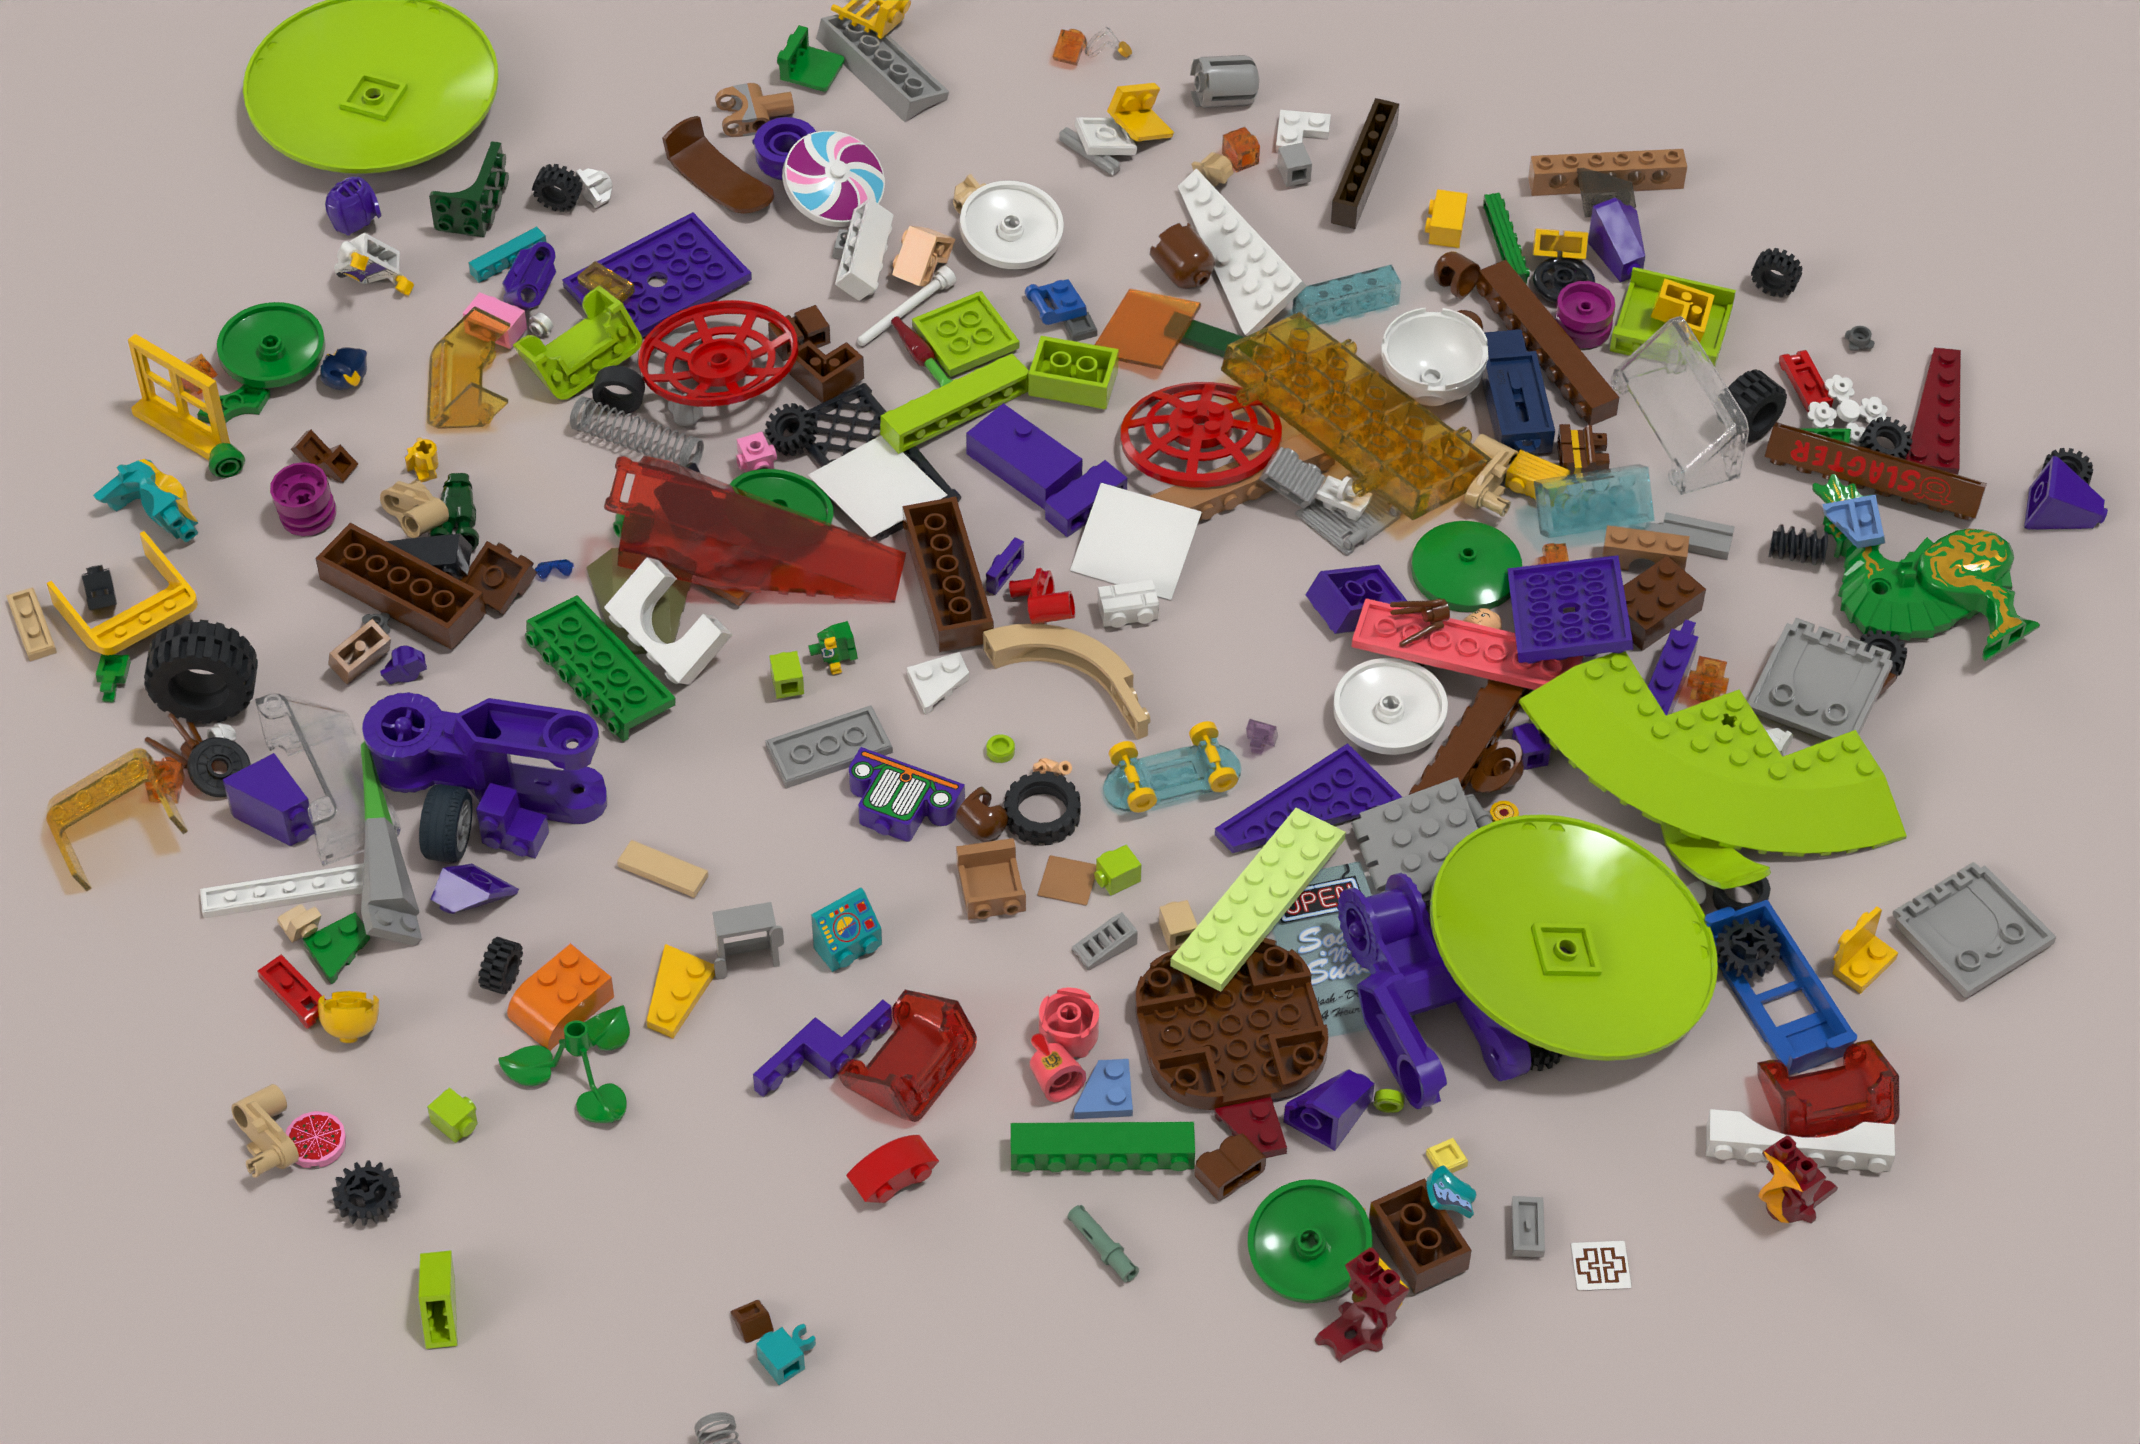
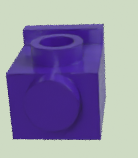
[1512,723,1551,770]

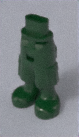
[428,473,479,552]

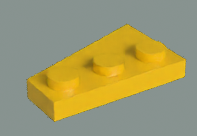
[647,944,715,1039]

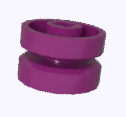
[1555,281,1616,348]

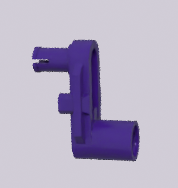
[502,242,556,311]

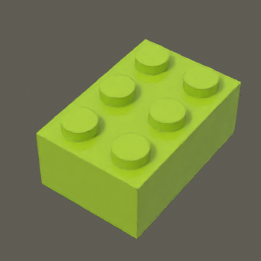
[1028,336,1119,409]

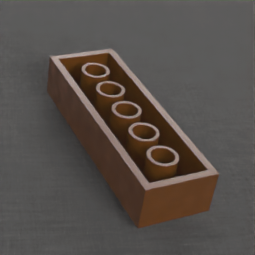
[902,496,994,653]
[315,523,486,650]

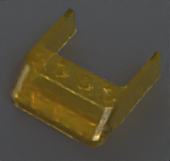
[46,748,188,891]

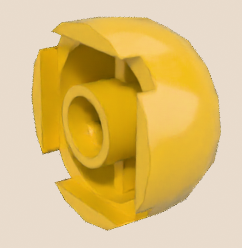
[318,991,379,1043]

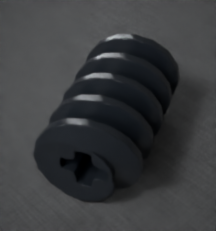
[1768,524,1828,565]

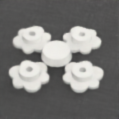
[1807,374,1888,446]

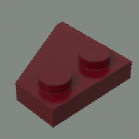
[1214,1097,1287,1158]

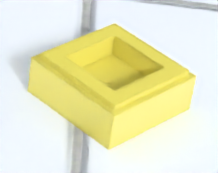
[1426,1138,1468,1173]

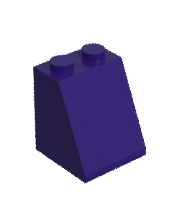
[223,753,316,846]

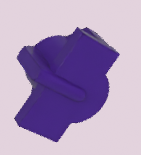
[380,645,427,685]

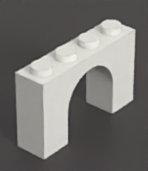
[604,557,733,685]

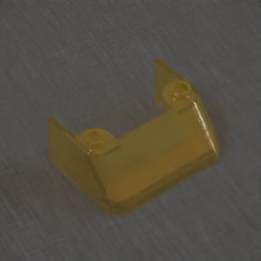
[427,306,510,429]

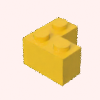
[1651,278,1715,345]

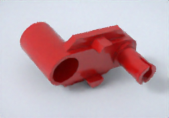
[1009,568,1075,624]

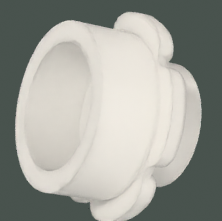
[529,312,553,337]

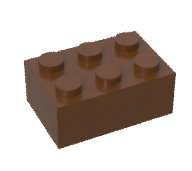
[1623,556,1706,651]
[1369,1178,1472,1294]

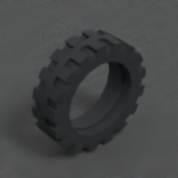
[1004,771,1081,846]

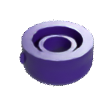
[752,117,816,181]

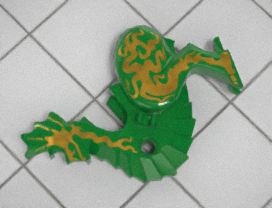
[1812,474,2040,662]

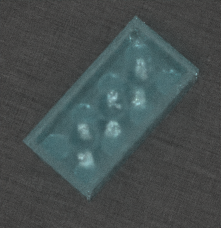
[1534,464,1655,538]

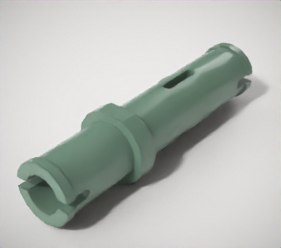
[1067,1205,1139,1283]

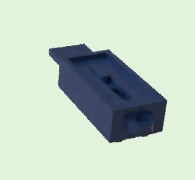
[1481,329,1555,455]

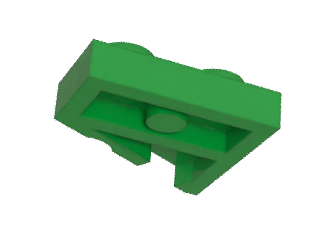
[303,912,371,984]

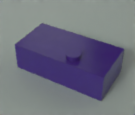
[966,403,1083,510]

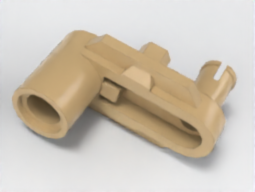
[1464,434,1519,517]
[380,480,449,538]
[231,1084,299,1178]

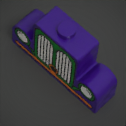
[849,747,965,842]

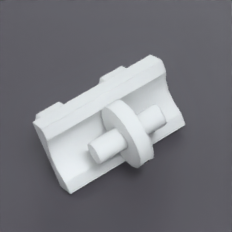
[1316,476,1373,521]

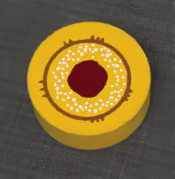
[1490,801,1519,822]

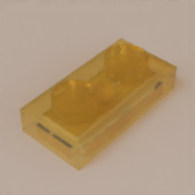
[577,261,635,303]

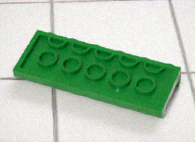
[525,595,676,742]

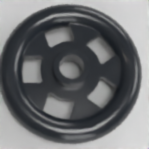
[1533,256,1595,304]

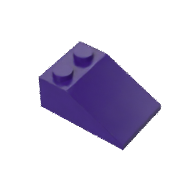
[1305,565,1407,634]

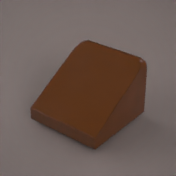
[730,1300,774,1343]

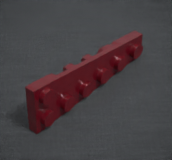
[1906,347,1961,475]

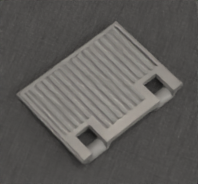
[1295,463,1417,556]

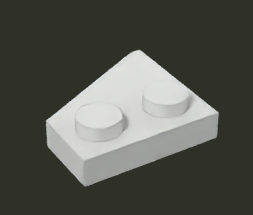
[907,652,969,714]

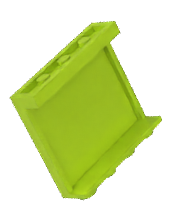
[1610,267,1736,375]

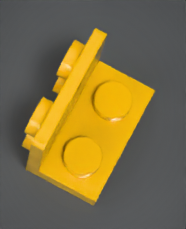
[1107,83,1174,142]
[1832,906,1898,994]

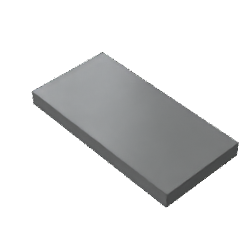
[765,705,893,789]

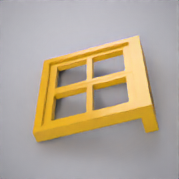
[128,334,230,460]

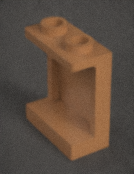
[956,838,1026,920]

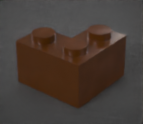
[788,340,864,403]

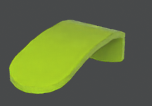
[1660,822,1771,889]

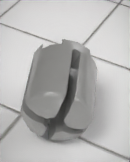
[1190,55,1260,108]

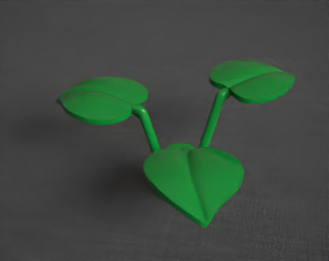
[498,1005,630,1123]

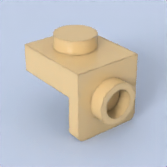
[277,904,322,943]

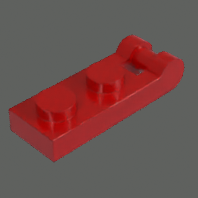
[1779,350,1833,412]
[257,954,326,1029]

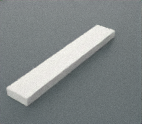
[200,863,364,918]

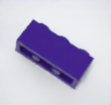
[1045,460,1128,538]

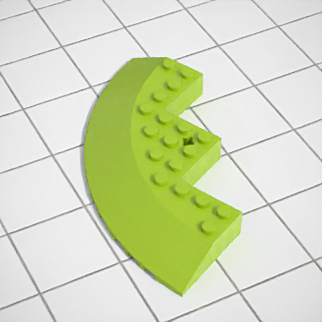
[1519,651,1907,857]

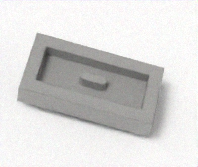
[1511,1196,1545,1257]

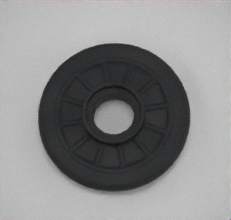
[187,737,251,798]

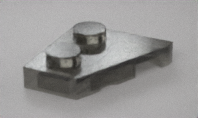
[1577,168,1636,217]

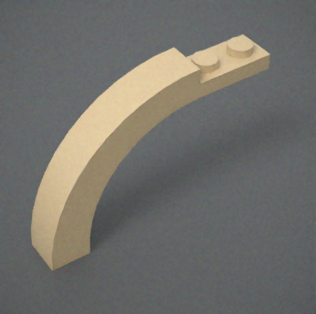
[983,624,1151,740]

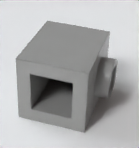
[1277,142,1312,187]

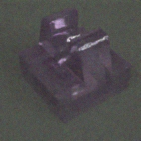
[1246,719,1278,755]

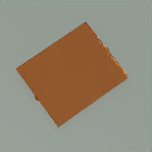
[1095,289,1201,370]

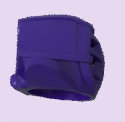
[325,177,382,236]

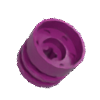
[270,462,337,536]

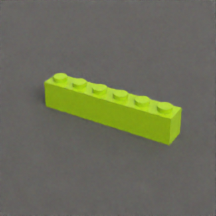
[880,354,1029,454]

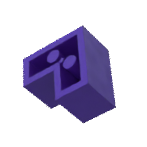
[476,783,549,859]

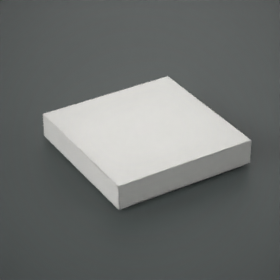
[1075,117,1137,155]

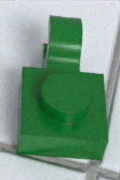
[96,654,131,702]

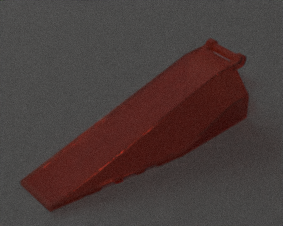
[604,456,906,603]

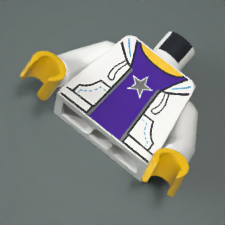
[334,233,414,296]

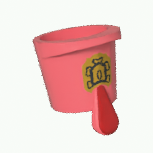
[1029,1033,1086,1102]

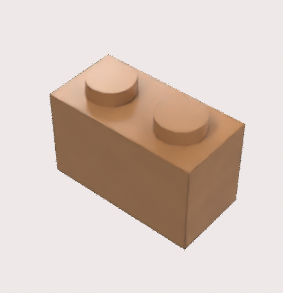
[328,619,391,684]

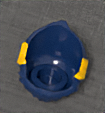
[320,347,367,390]

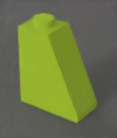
[418,1250,458,1349]

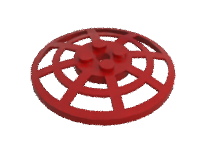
[638,300,798,407]
[1120,382,1282,488]

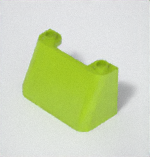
[513,285,642,400]

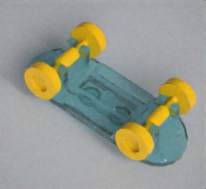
[1103,721,1242,813]

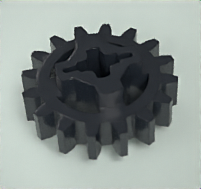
[1716,918,1781,979]
[332,1160,401,1226]

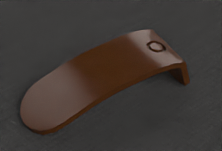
[662,116,775,214]

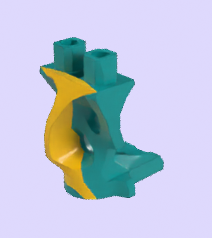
[93,459,199,543]

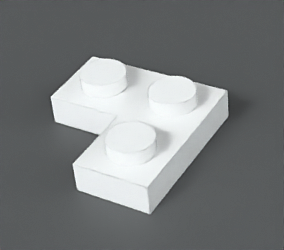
[1276,110,1331,153]

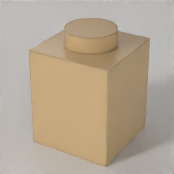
[1159,900,1198,951]

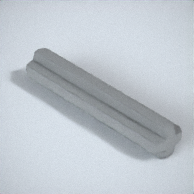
[1059,127,1121,175]

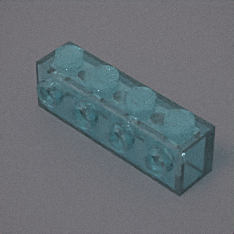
[1292,264,1401,329]

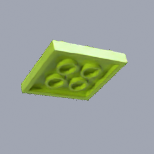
[912,291,1020,377]

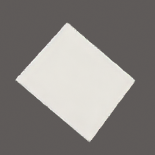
[808,435,947,537]
[1070,483,1202,600]

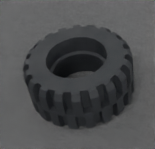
[144,619,258,724]

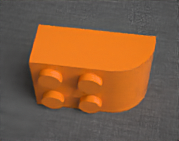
[507,943,614,1051]

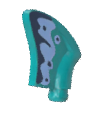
[1427,1165,1477,1219]

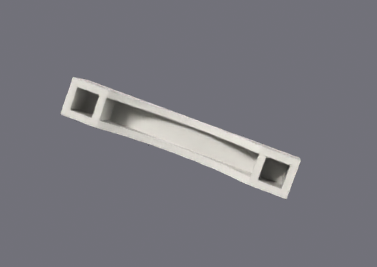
[1706,1109,1895,1173]

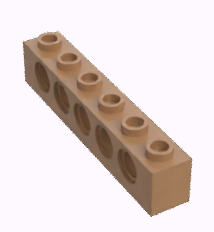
[1528,149,1687,196]

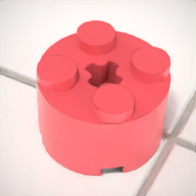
[1039,987,1099,1058]

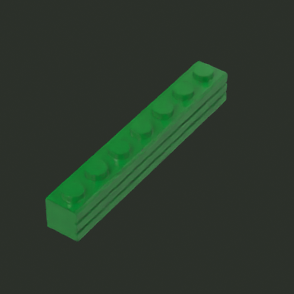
[1483,193,1530,284]

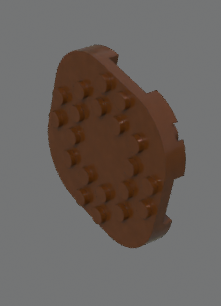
[1135,938,1328,1110]

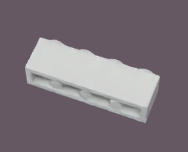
[835,198,894,301]

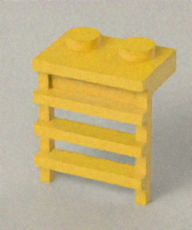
[831,0,911,39]

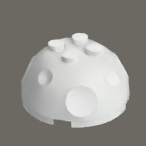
[1381,308,1488,406]

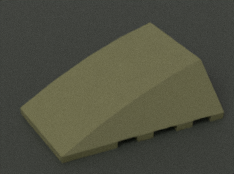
[586,545,697,654]

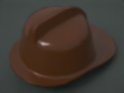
[1471,739,1524,793]

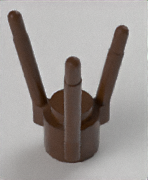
[1390,599,1450,647]
[145,713,203,768]

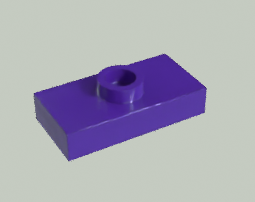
[986,537,1024,595]

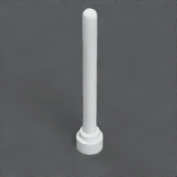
[857,266,956,346]

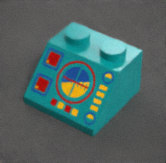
[811,887,882,972]

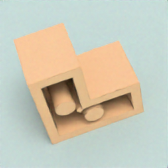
[892,226,955,287]

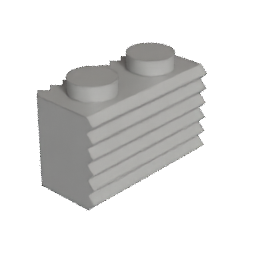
[1259,447,1326,509]

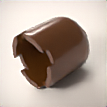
[1149,223,1215,289]

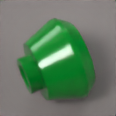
[208,443,245,478]

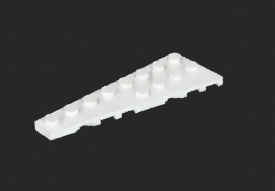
[1178,169,1307,339]

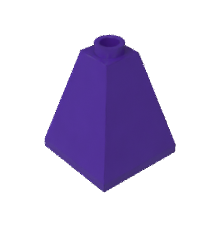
[2024,456,2108,530]

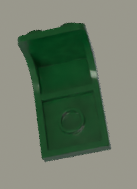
[429,141,509,237]

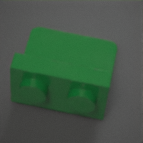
[777,25,844,92]

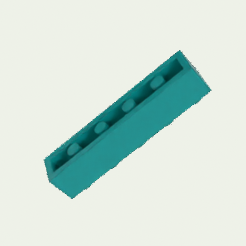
[468,226,546,283]

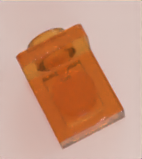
[1052,29,1088,66]

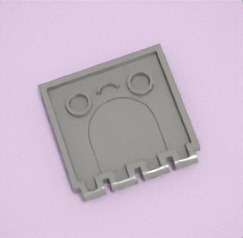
[1748,618,1892,740]
[1351,777,1478,906]
[1893,862,2056,998]

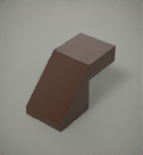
[291,429,358,483]

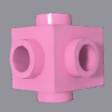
[736,432,777,473]

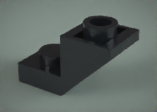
[82,564,117,611]

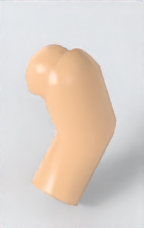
[1032,758,1072,776]

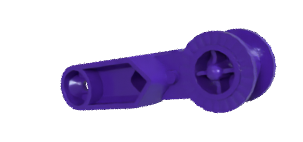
[362,692,608,824]
[1337,872,1531,1109]

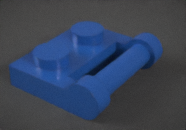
[1024,279,1087,325]

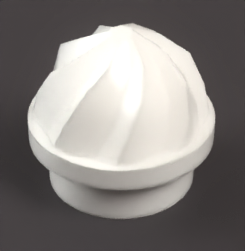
[207,723,236,742]

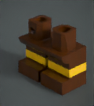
[1557,424,1610,480]

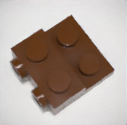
[460,541,537,615]

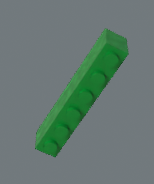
[1011,1122,1195,1172]

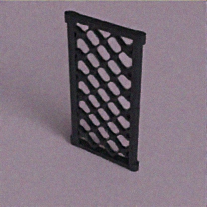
[786,383,961,541]

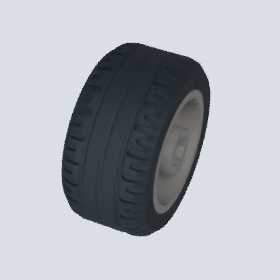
[419,784,473,863]

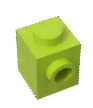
[769,651,804,699]
[1094,844,1142,896]
[427,1087,478,1143]

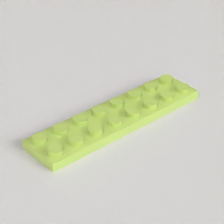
[1171,808,1346,992]

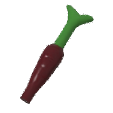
[891,316,953,387]

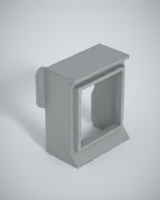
[712,902,784,979]

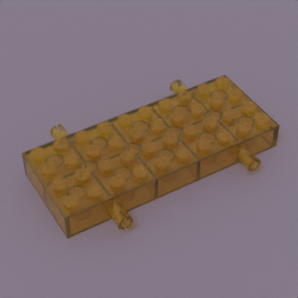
[1221,312,1492,521]

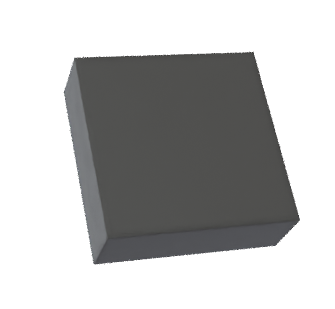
[1064,312,1097,342]

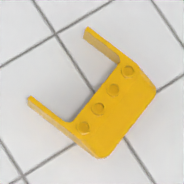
[47,531,198,655]

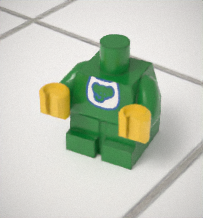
[808,621,858,675]

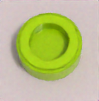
[986,734,1015,763]
[1374,1089,1405,1113]

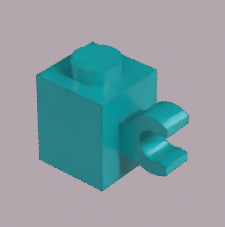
[756,1324,816,1386]

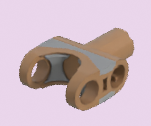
[715,83,794,137]

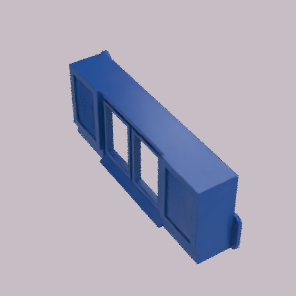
[1705,899,1857,1076]

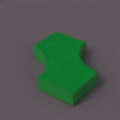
[197,384,271,423]

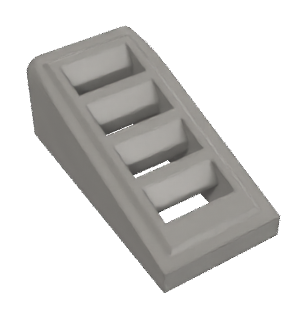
[1072,912,1138,970]

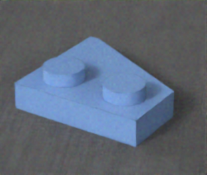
[1822,495,1885,548]
[1074,1059,1133,1119]

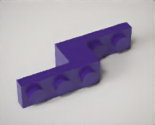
[753,999,892,1097]

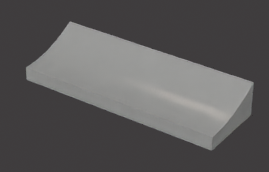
[816,9,949,122]

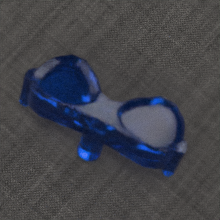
[535,559,574,579]

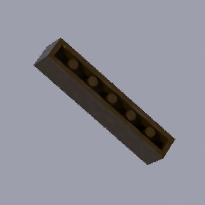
[1331,98,1400,229]

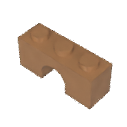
[1602,525,1690,571]

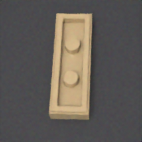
[6,587,57,661]
[617,840,709,898]

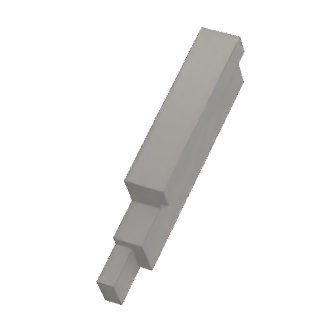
[1628,512,1735,560]

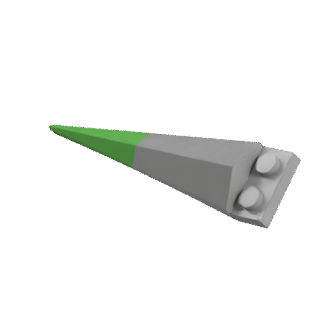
[360,741,422,946]

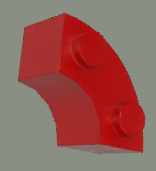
[846,1135,939,1203]

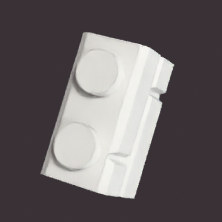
[1097,579,1159,628]

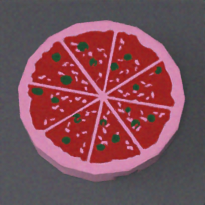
[286,1111,346,1168]

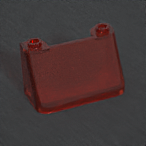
[837,989,977,1122]
[1757,1039,1900,1138]

